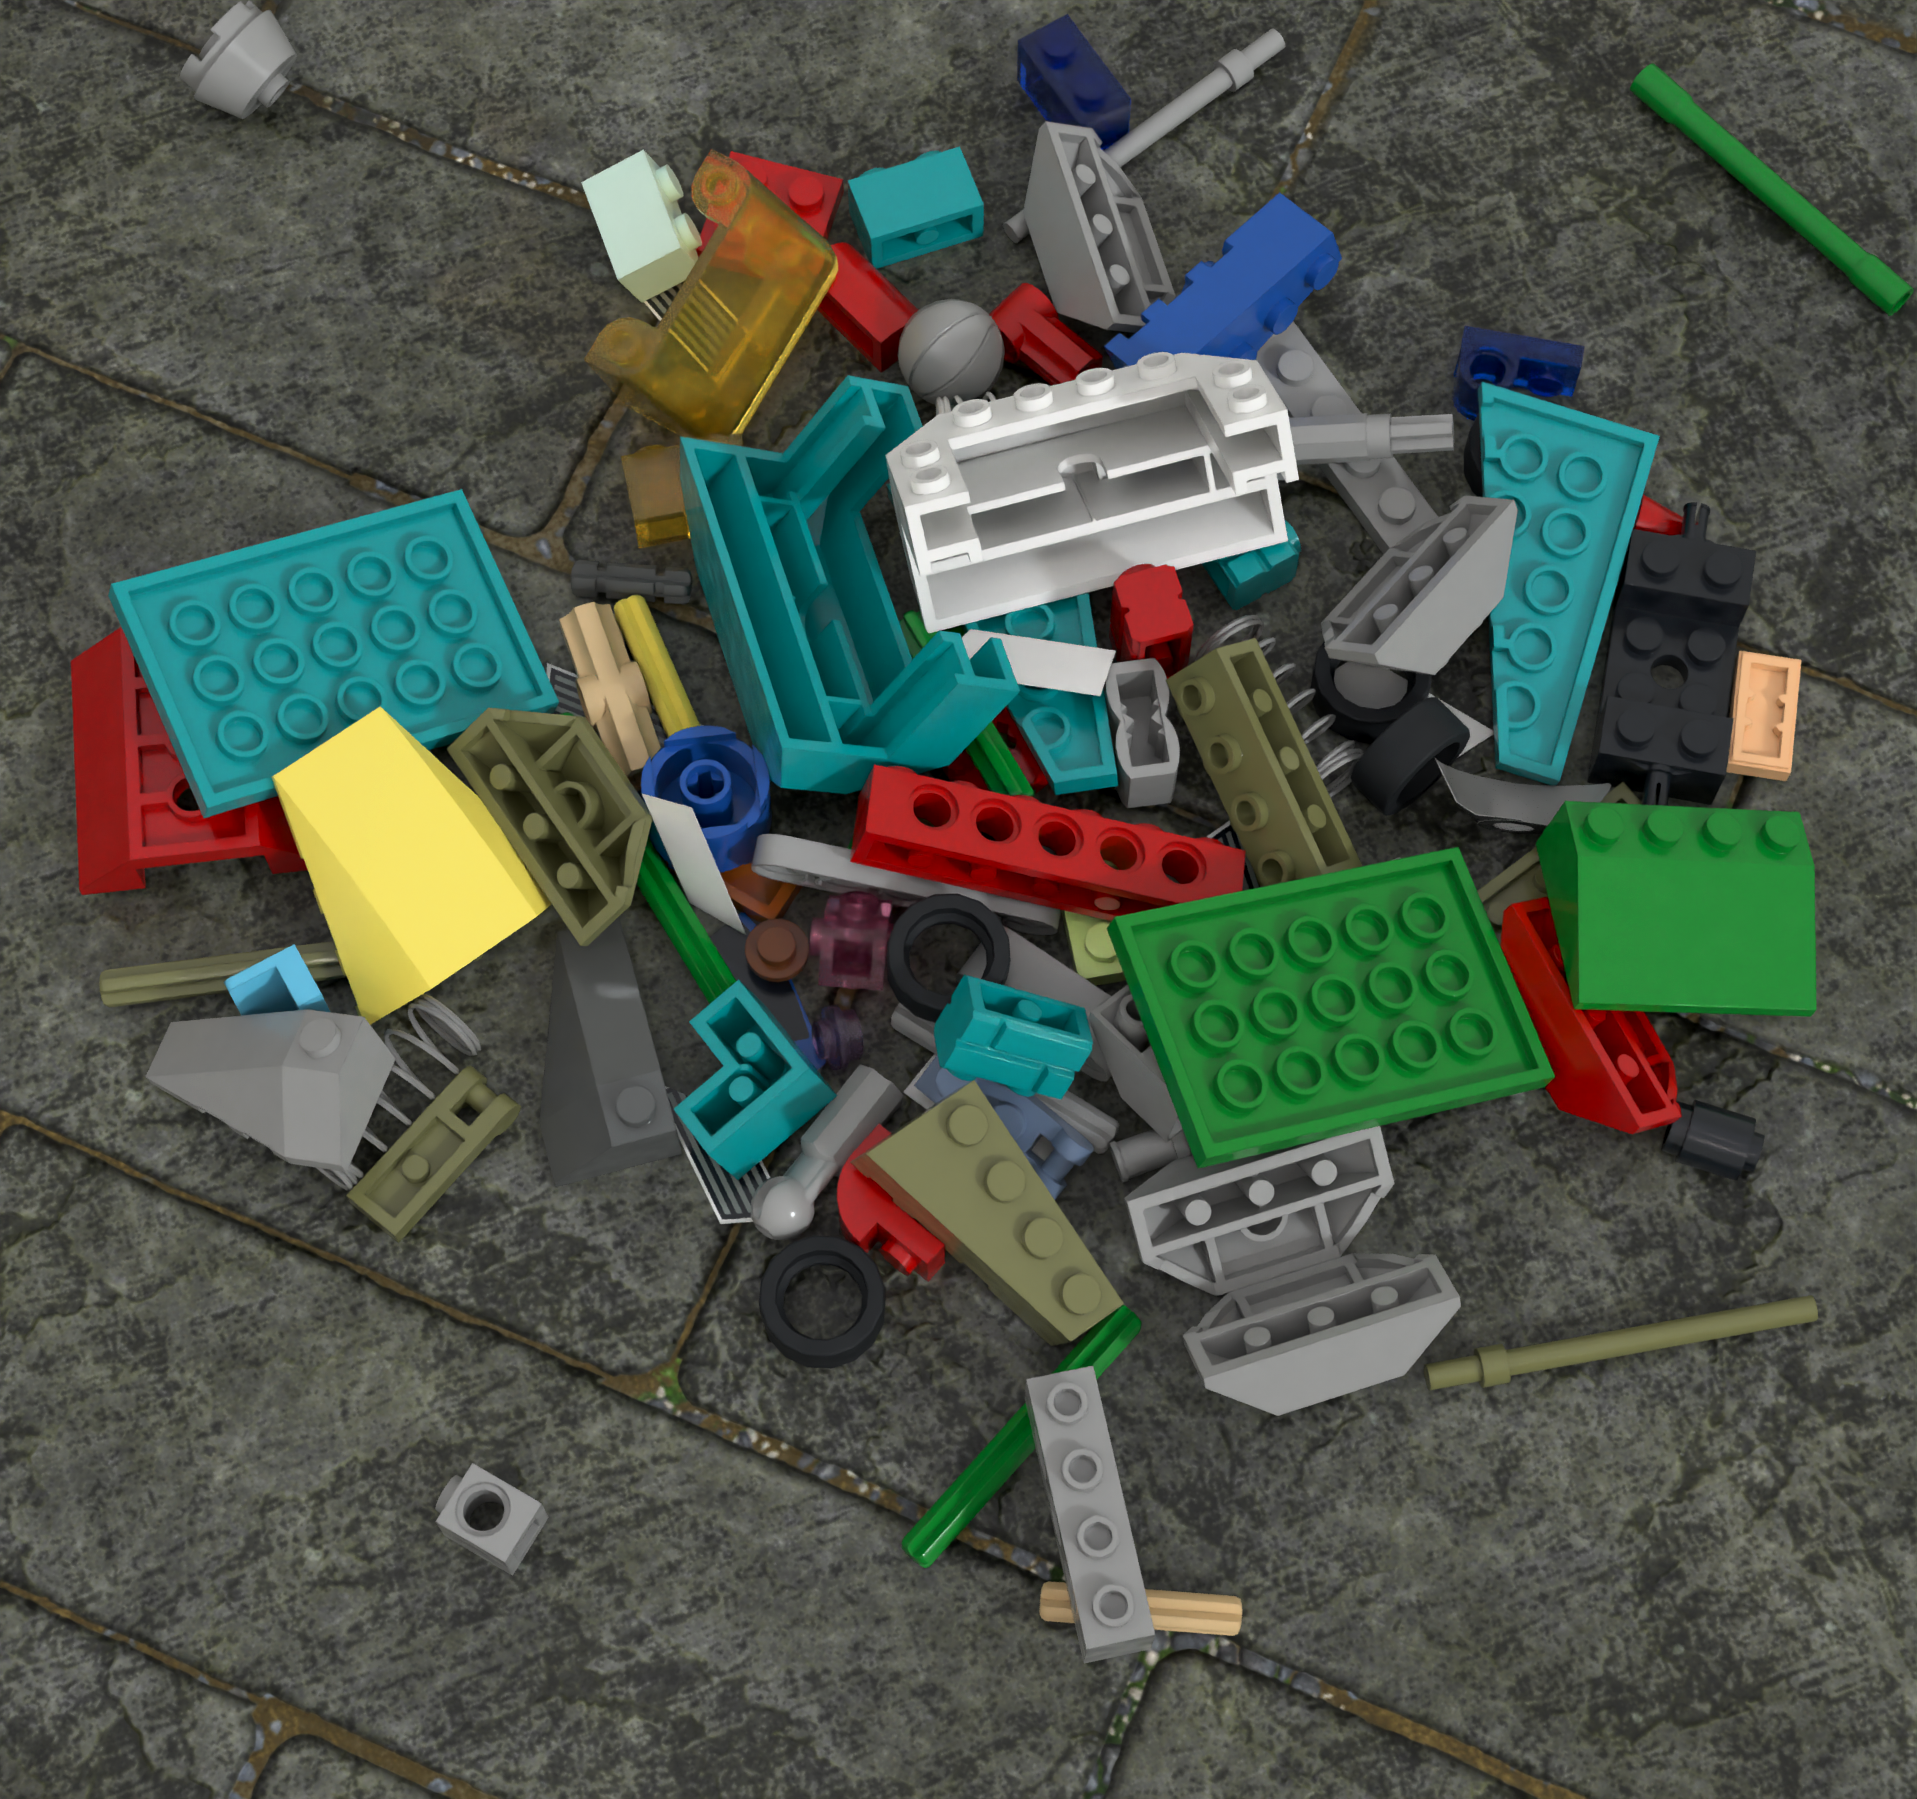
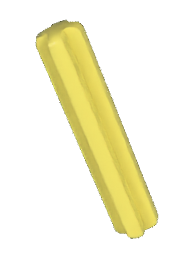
[614,595,700,738]

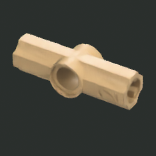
[559,602,661,791]

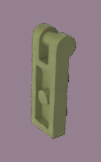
[346,1065,521,1243]

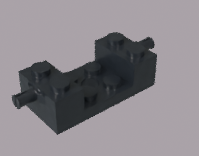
[1587,502,1756,806]

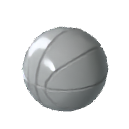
[898,299,1005,407]

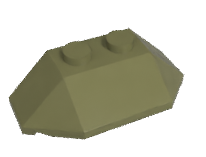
[447,708,652,946]

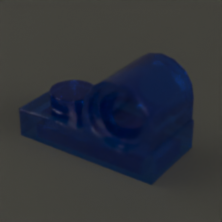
[1452,326,1585,421]

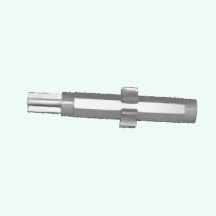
[1277,413,1455,480]

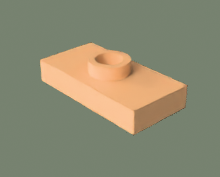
[1726,651,1801,781]

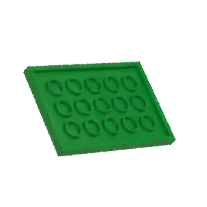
[1107,847,1555,1169]

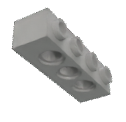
[1025,1366,1155,1663]

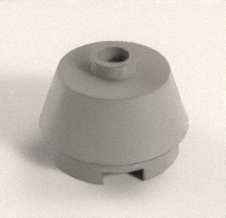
[179,0,297,119]

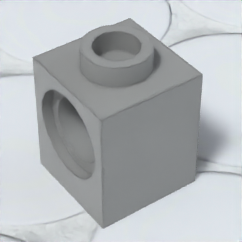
[435,1463,549,1576]

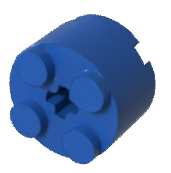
[641,725,772,873]

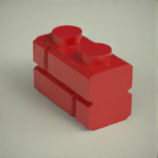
[1109,564,1194,679]

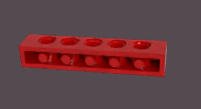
[850,764,1246,921]

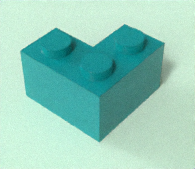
[674,980,838,1180]

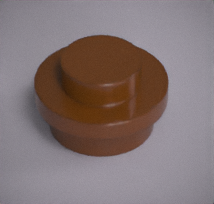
[745,919,809,982]

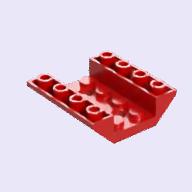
[71,627,308,895]

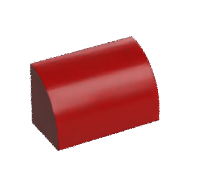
[800,242,918,373]

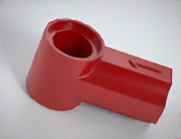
[988,283,1103,386]

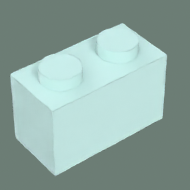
[581,150,704,303]

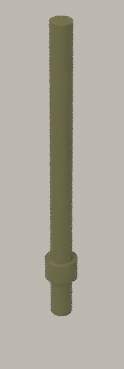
[1424,1295,1818,1391]

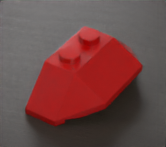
[1500,896,1682,1134]

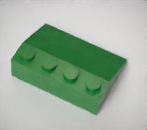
[1536,801,1817,1017]

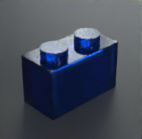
[1017,14,1131,151]

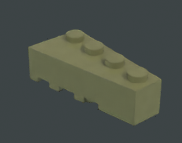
[850,1080,1124,1346]

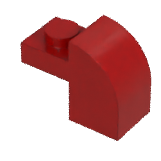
[837,1123,945,1282]

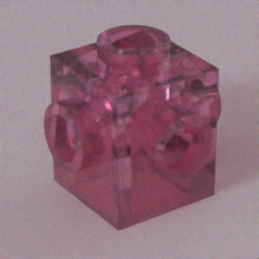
[809,891,894,991]

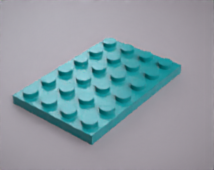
[108,489,559,818]

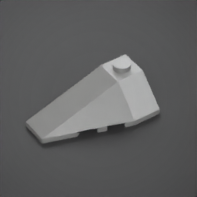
[145,1009,396,1172]

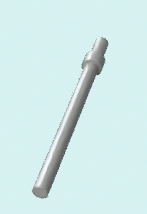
[1003,29,1285,243]

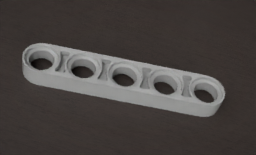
[751,834,1061,935]

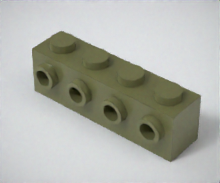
[1166,638,1362,887]

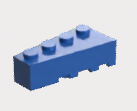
[1104,192,1342,369]

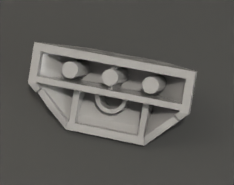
[1023,121,1176,333]
[1321,495,1518,675]
[1124,1126,1395,1296]
[1183,1253,1461,1416]

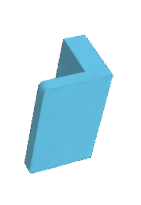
[224,944,330,1016]

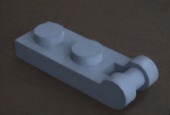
[914,1054,1094,1200]

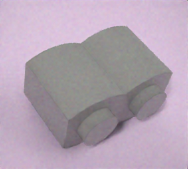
[1105,658,1180,808]

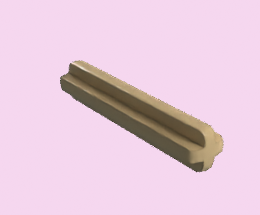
[1039,1581,1242,1636]

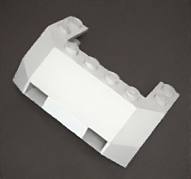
[885,352,1299,634]

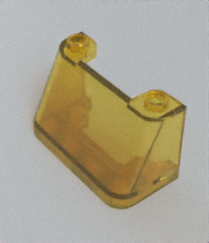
[584,149,838,445]

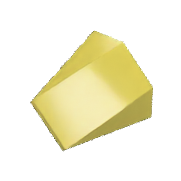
[271,706,551,1025]

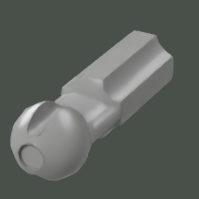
[751,1064,904,1240]

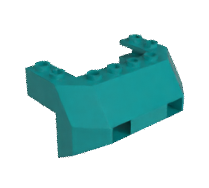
[680,375,1020,794]

